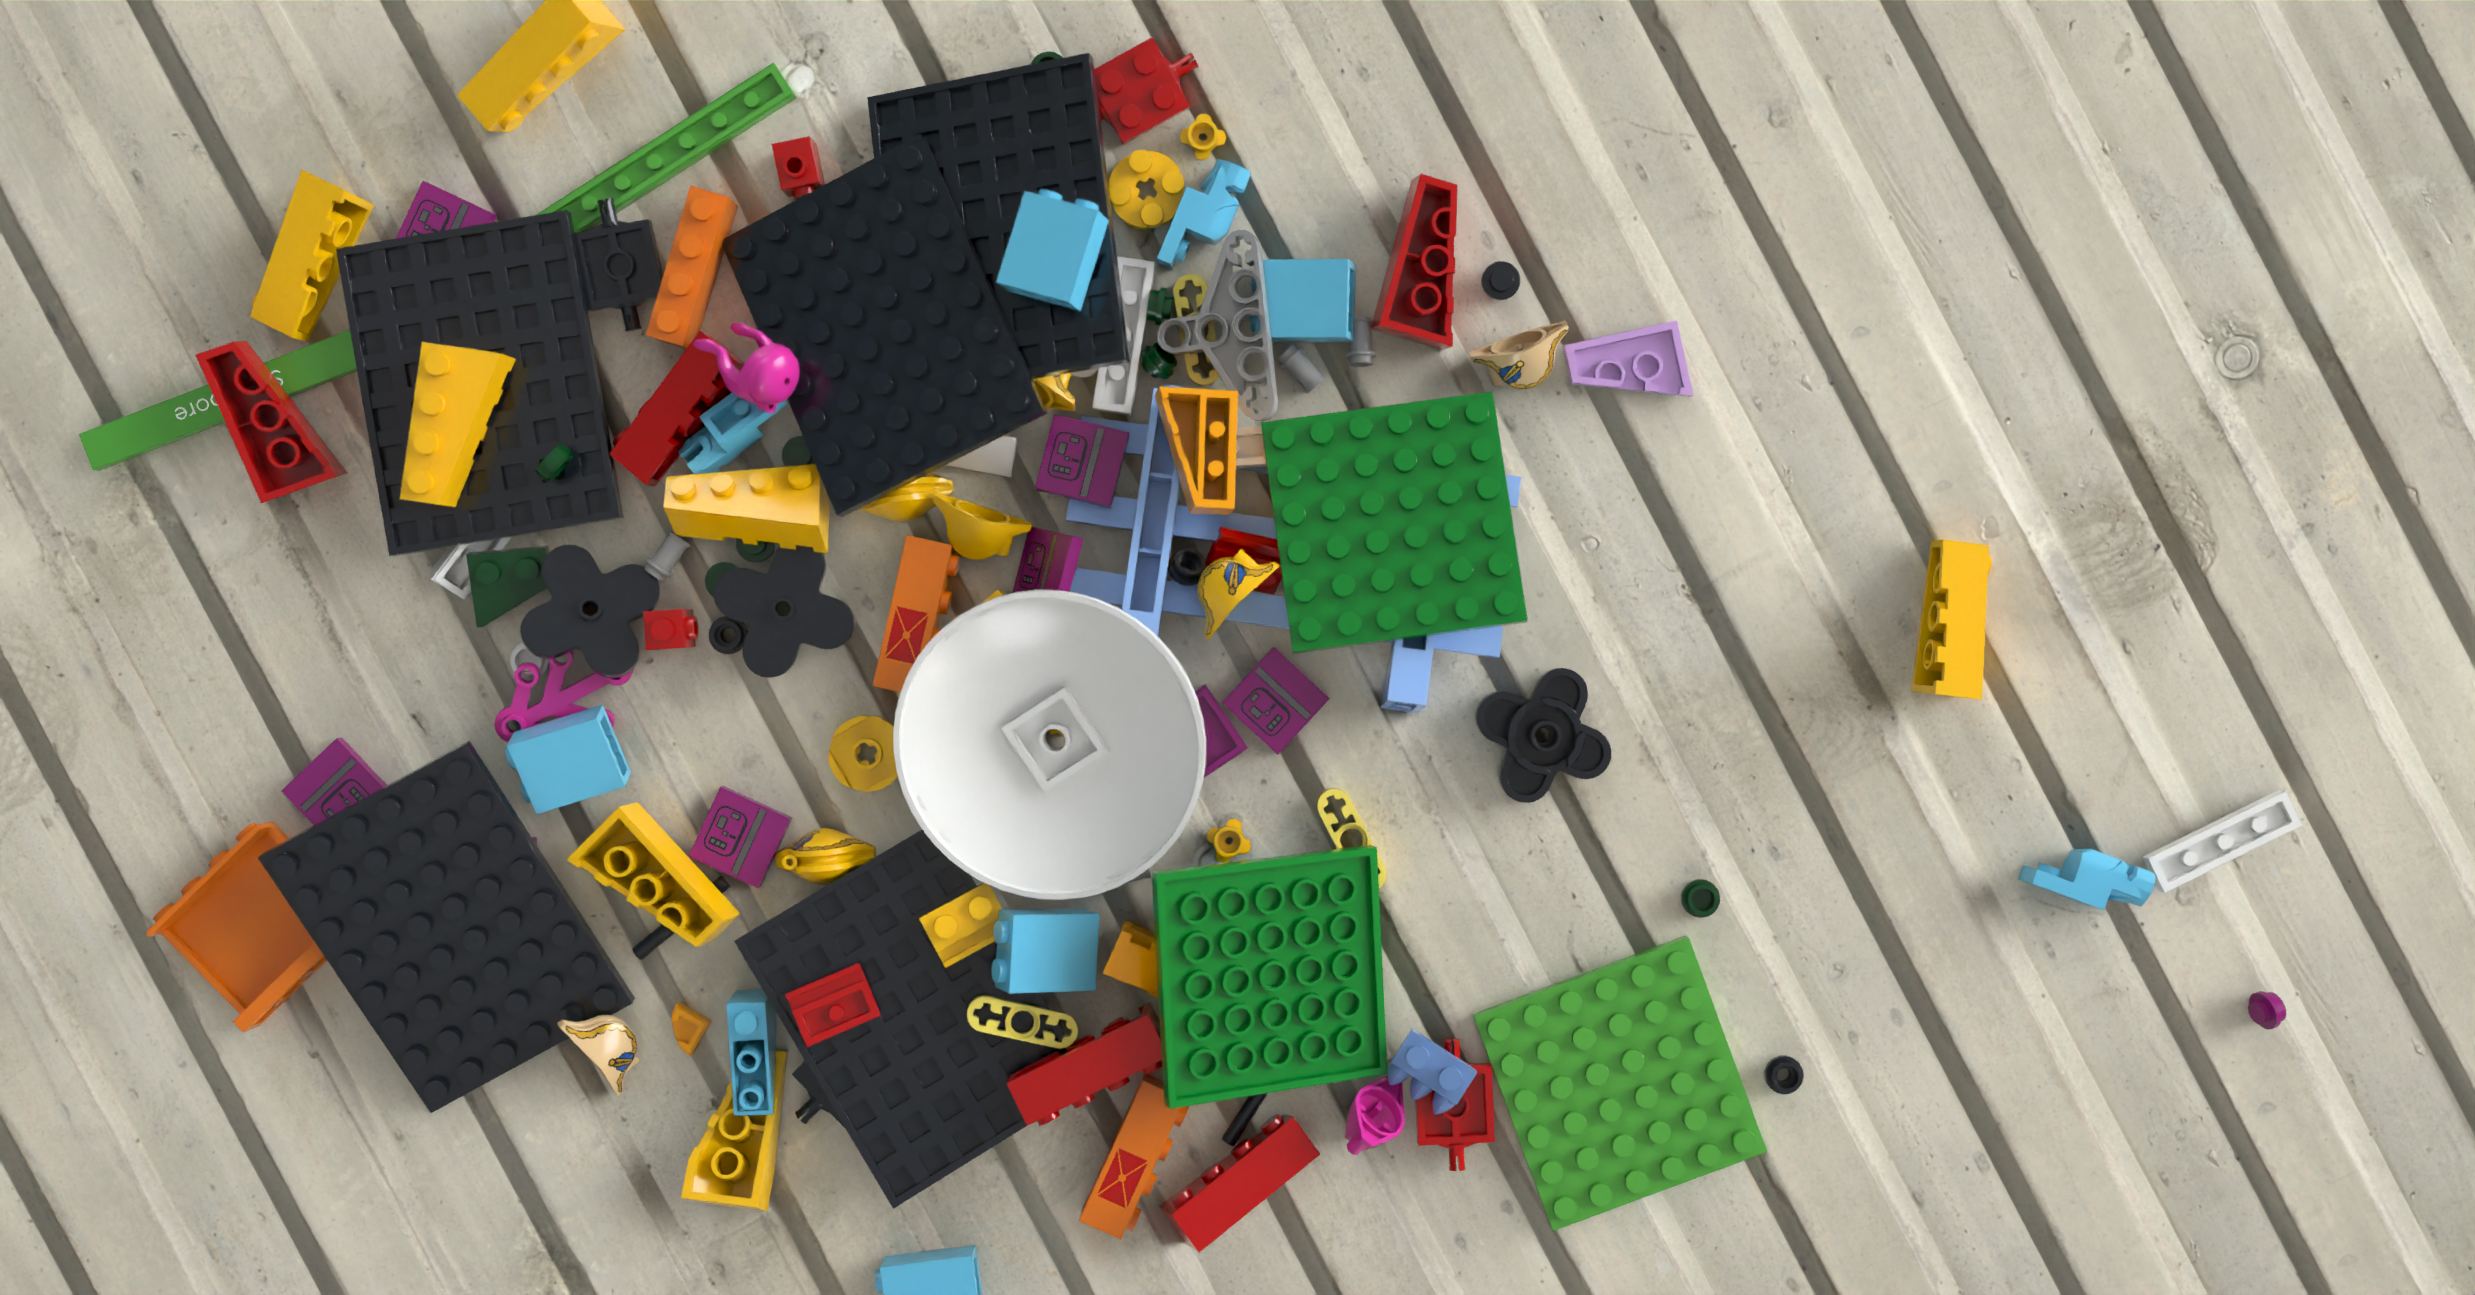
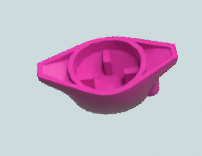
[1345,1076,1405,1155]

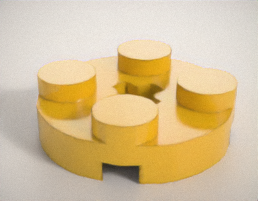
[1109,150,1185,229]
[828,715,898,792]

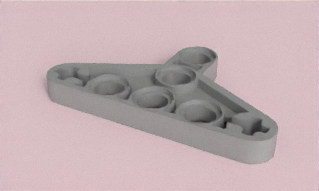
[1157,230,1278,422]

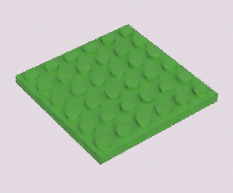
[1472,935,1768,1231]

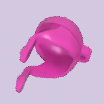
[694,323,800,413]

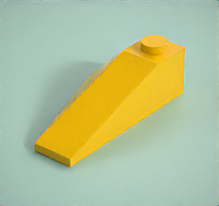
[681,1050,788,1212]

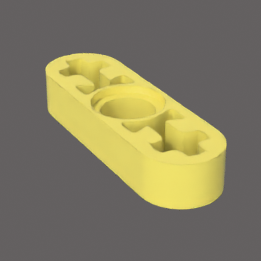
[1173,274,1220,387]
[1317,788,1386,888]
[967,995,1078,1049]

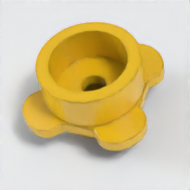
[1180,114,1226,161]
[1207,818,1251,863]

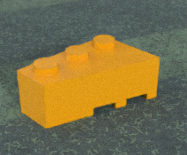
[1155,386,1238,516]
[1102,920,1158,998]

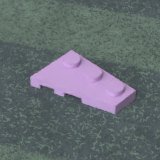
[1562,320,1693,397]

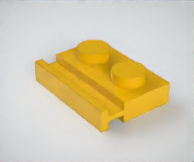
[919,883,1003,968]

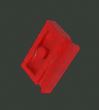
[1205,527,1282,595]
[785,962,881,1047]

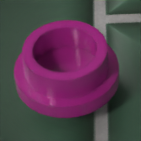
[2248,991,2286,1030]

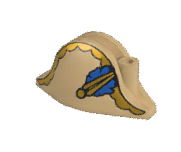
[1469,321,1568,389]
[557,1015,640,1096]

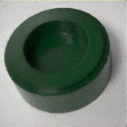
[535,444,573,482]

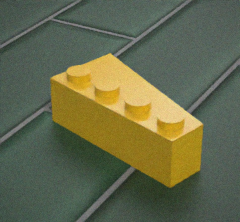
[457,0,626,133]
[250,169,375,342]
[400,342,516,507]
[663,464,830,553]
[1911,539,1992,700]
[567,802,740,947]

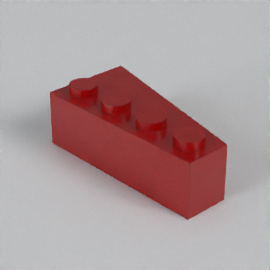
[1371,174,1458,350]
[609,331,745,487]
[196,341,347,503]
[1006,1002,1162,1126]
[1159,1114,1320,1253]

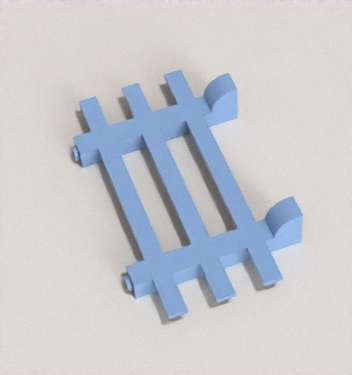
[1066,385,1521,713]

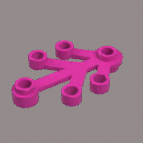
[494,651,634,742]

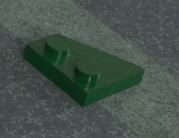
[466,546,549,628]

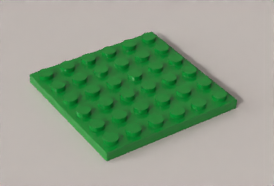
[1261,391,1528,654]
[1151,845,1388,1109]

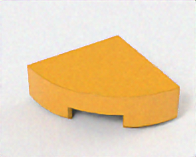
[671,1002,712,1056]

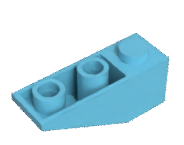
[726,989,777,1116]

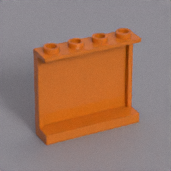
[146,821,327,1033]

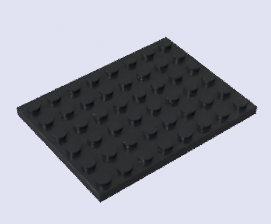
[867,53,1130,379]
[722,134,1048,517]
[336,210,624,556]
[258,741,635,1113]
[734,830,1067,1209]

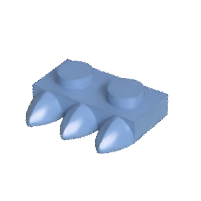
[1388,1028,1477,1114]

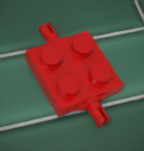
[1094,37,1199,145]
[1415,1038,1495,1171]

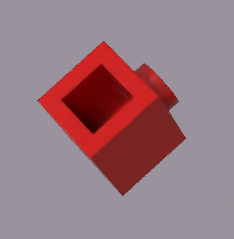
[771,136,825,200]
[643,609,699,650]

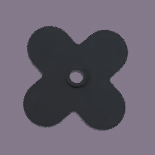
[520,545,660,678]
[713,546,855,678]
[1475,668,1611,803]

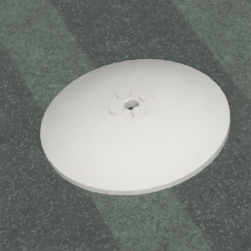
[893,590,1206,900]

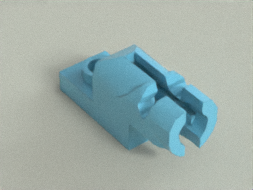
[1157,159,1251,270]
[678,393,788,474]
[2018,849,2156,910]

